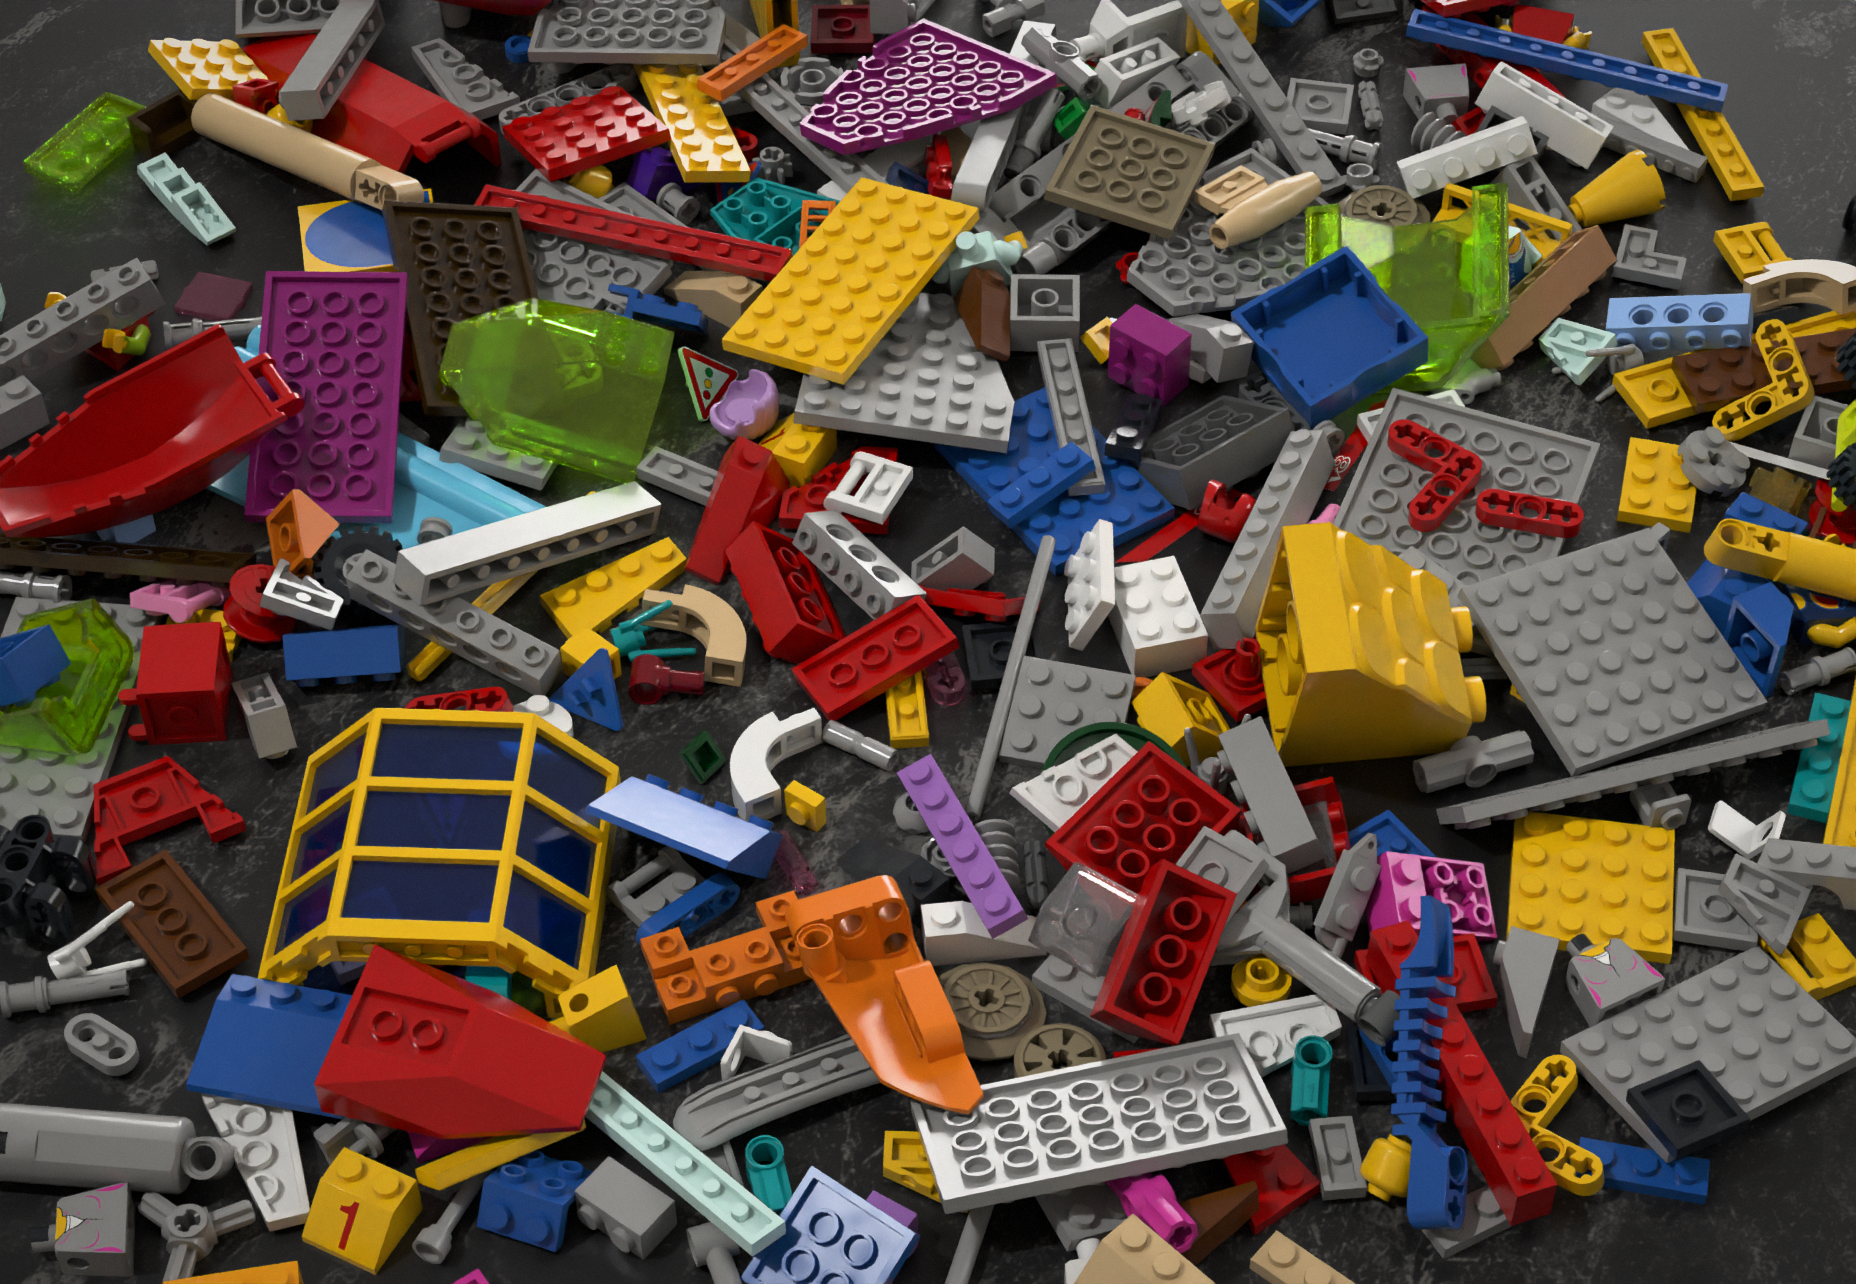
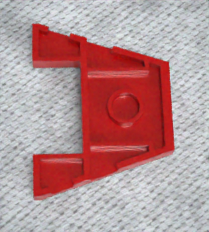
[94,756,246,886]

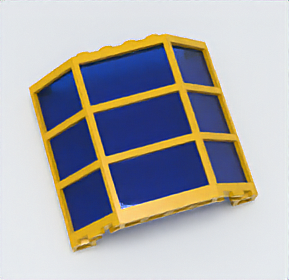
[258,708,621,1018]

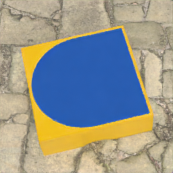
[298,189,433,272]

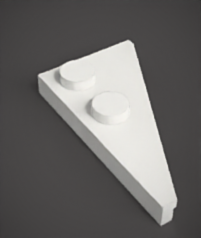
[1591,87,1689,150]

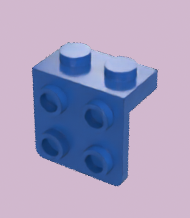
[477,1150,593,1252]

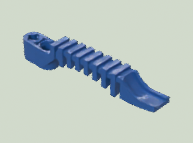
[1391,895,1468,1230]

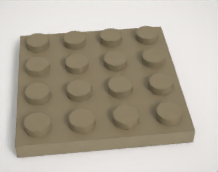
[1044,105,1215,240]

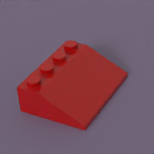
[1045,741,1241,929]

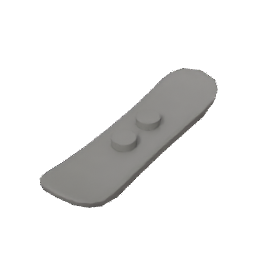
[673,1034,880,1151]

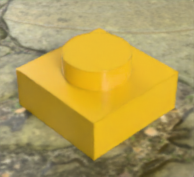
[1080,317,1112,364]
[784,780,826,832]

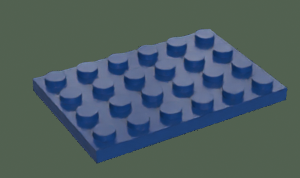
[935,387,1175,576]

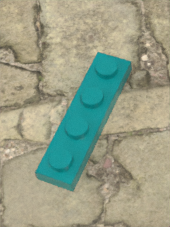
[1786,692,1851,823]

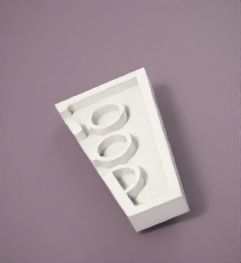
[201,1093,310,1232]

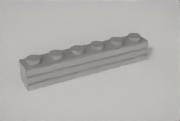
[1596,114,1708,183]

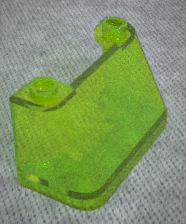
[0,598,134,756]

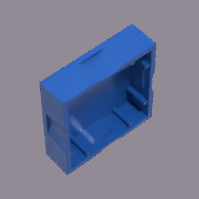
[1231,245,1428,430]

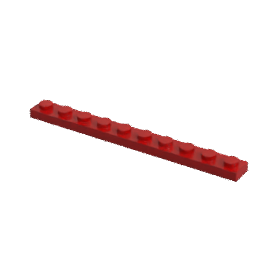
[474,184,793,281]

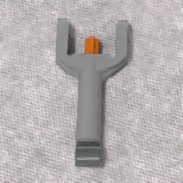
[1209,830,1400,1047]

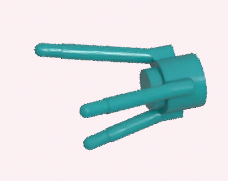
[610,600,697,662]

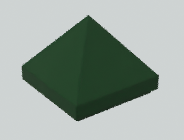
[679,730,727,784]

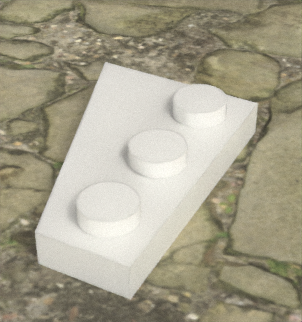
[1009,734,1137,832]

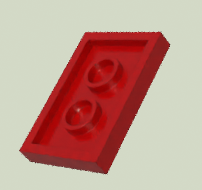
[1354,933,1498,1013]

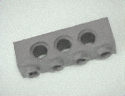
[792,510,927,620]

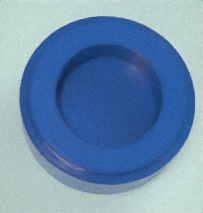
[504,35,531,63]

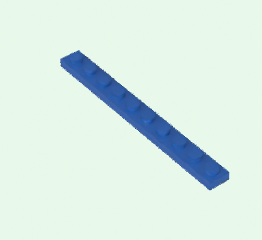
[1406,9,1728,113]

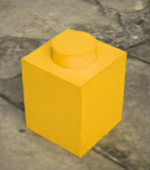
[560,627,622,680]

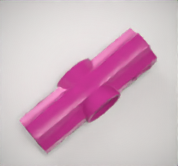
[1105,1172,1199,1253]

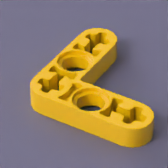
[1712,319,1815,442]
[1511,1055,1605,1196]

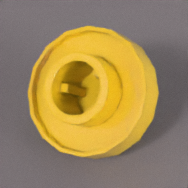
[1231,953,1292,1007]

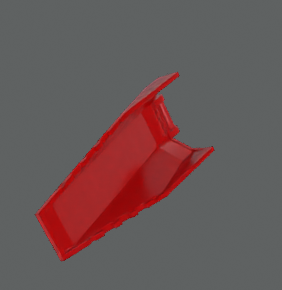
[241,33,501,174]

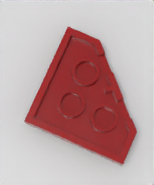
[779,446,898,534]

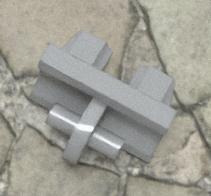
[314,1117,396,1166]

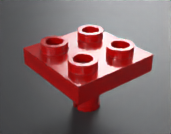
[1192,635,1267,722]

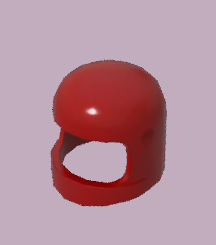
[1197,479,1257,543]

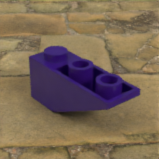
[626,147,706,200]

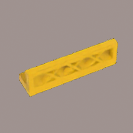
[1431,182,1573,267]

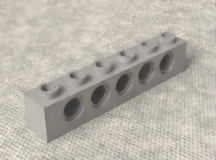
[0,258,166,387]
[346,549,562,696]

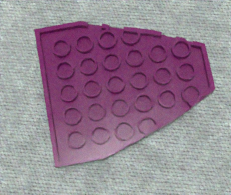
[800,19,1057,155]

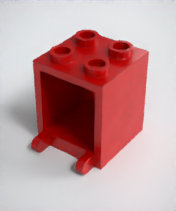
[118,622,233,745]

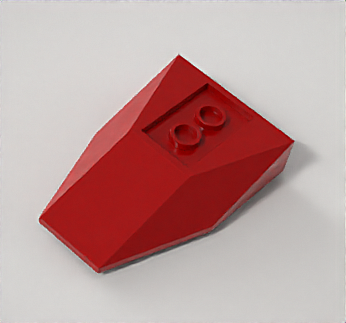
[314,944,607,1139]

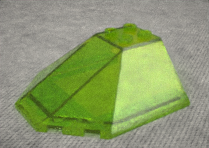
[1305,182,1510,396]
[438,298,675,484]

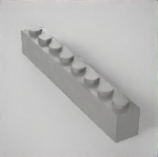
[1200,429,1335,649]
[393,481,662,606]

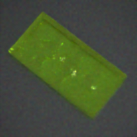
[23,91,146,193]

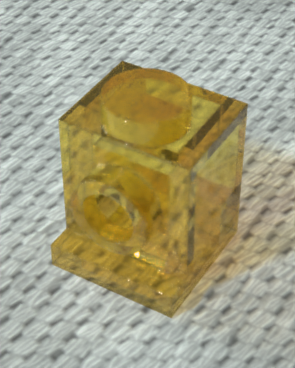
[1749,467,1812,516]

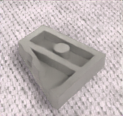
[259,558,344,631]
[1718,853,1811,955]

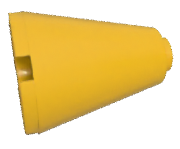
[1568,149,1666,227]

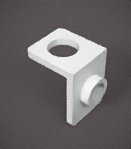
[1708,800,1786,859]
[720,1025,793,1080]

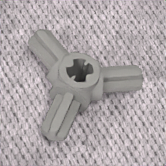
[138,1192,256,1282]

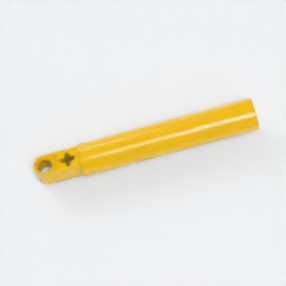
[1704,518,1856,602]

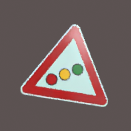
[678,347,738,422]

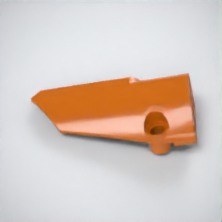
[785,875,984,1115]

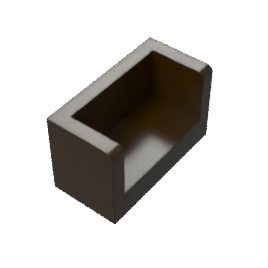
[127,89,202,160]

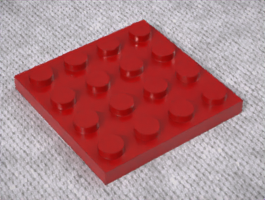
[502,86,671,182]

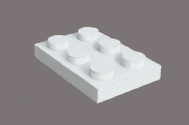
[1064,519,1115,651]

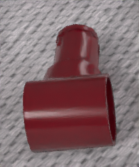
[628,654,704,705]

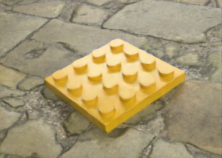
[1506,811,1675,964]

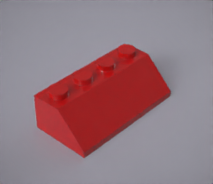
[725,521,846,664]
[1090,859,1237,1046]

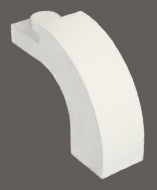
[730,708,822,821]

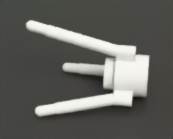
[47,901,147,979]

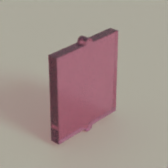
[174,271,253,321]

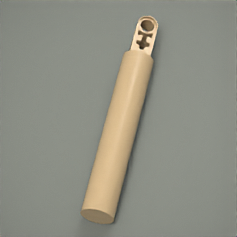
[191,93,424,210]

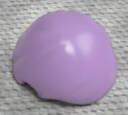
[709,369,779,440]

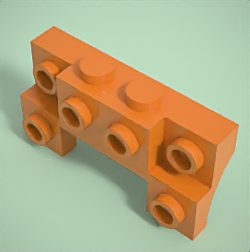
[640,890,812,1025]

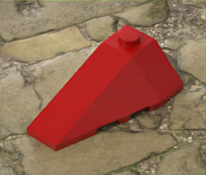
[684,435,790,585]

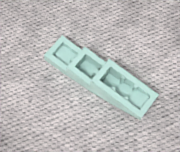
[137,152,236,246]

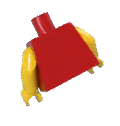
[1495,4,1592,73]

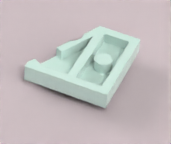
[1538,317,1618,386]

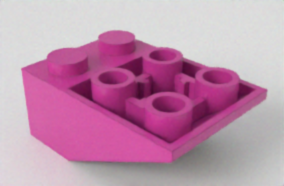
[1365,851,1498,942]

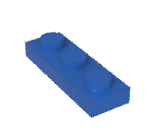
[987,441,1096,529]
[636,999,765,1094]
[1576,1137,1710,1205]

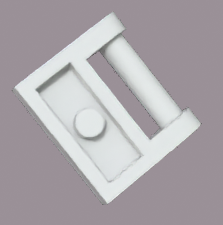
[823,451,913,525]

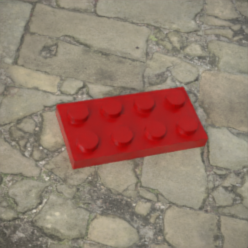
[791,594,959,721]

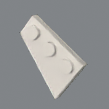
[1209,994,1342,1078]

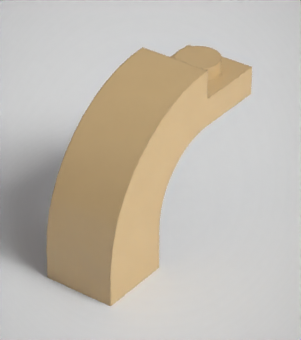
[1743,259,1856,315]
[641,584,746,687]

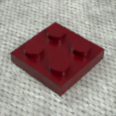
[811,4,874,54]

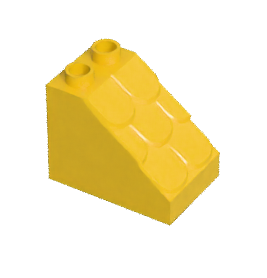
[1255,522,1486,767]

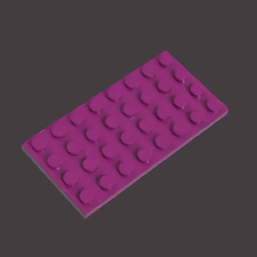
[244,271,408,523]

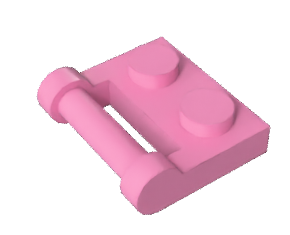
[130,578,230,623]

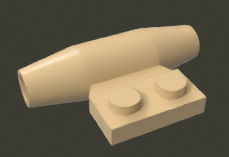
[1194,165,1322,249]

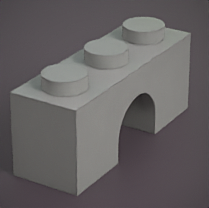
[1757,838,1856,910]

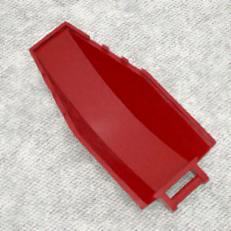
[0,324,305,537]

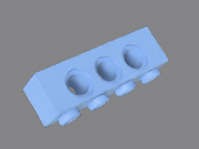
[1606,293,1754,351]

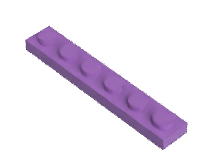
[897,754,1028,939]

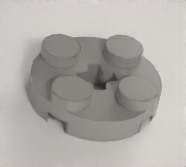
[1678,427,1750,497]

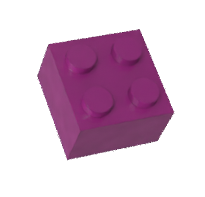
[1108,304,1192,407]

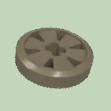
[1014,1023,1106,1078]

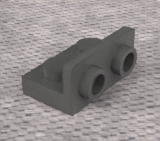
[1324,0,1397,25]

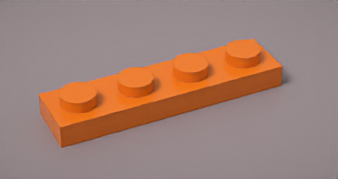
[697,24,808,102]

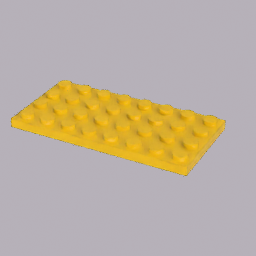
[722,177,980,385]

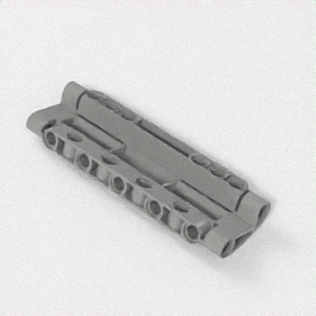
[969,51,1256,275]

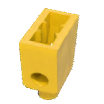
[549,965,647,1053]

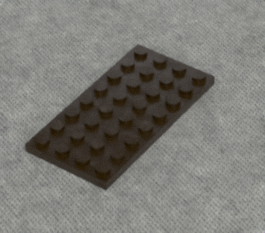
[382,200,565,419]

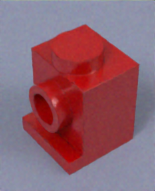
[232,78,279,115]

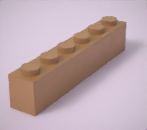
[1460,225,1617,371]

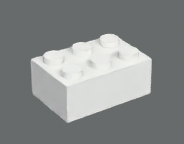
[1108,556,1208,678]

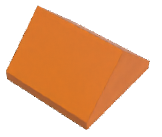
[266,489,339,575]

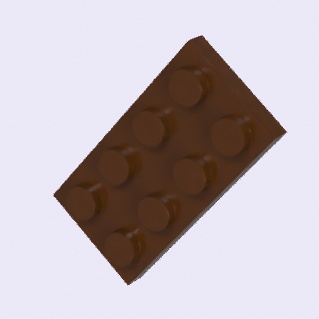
[95,849,249,999]

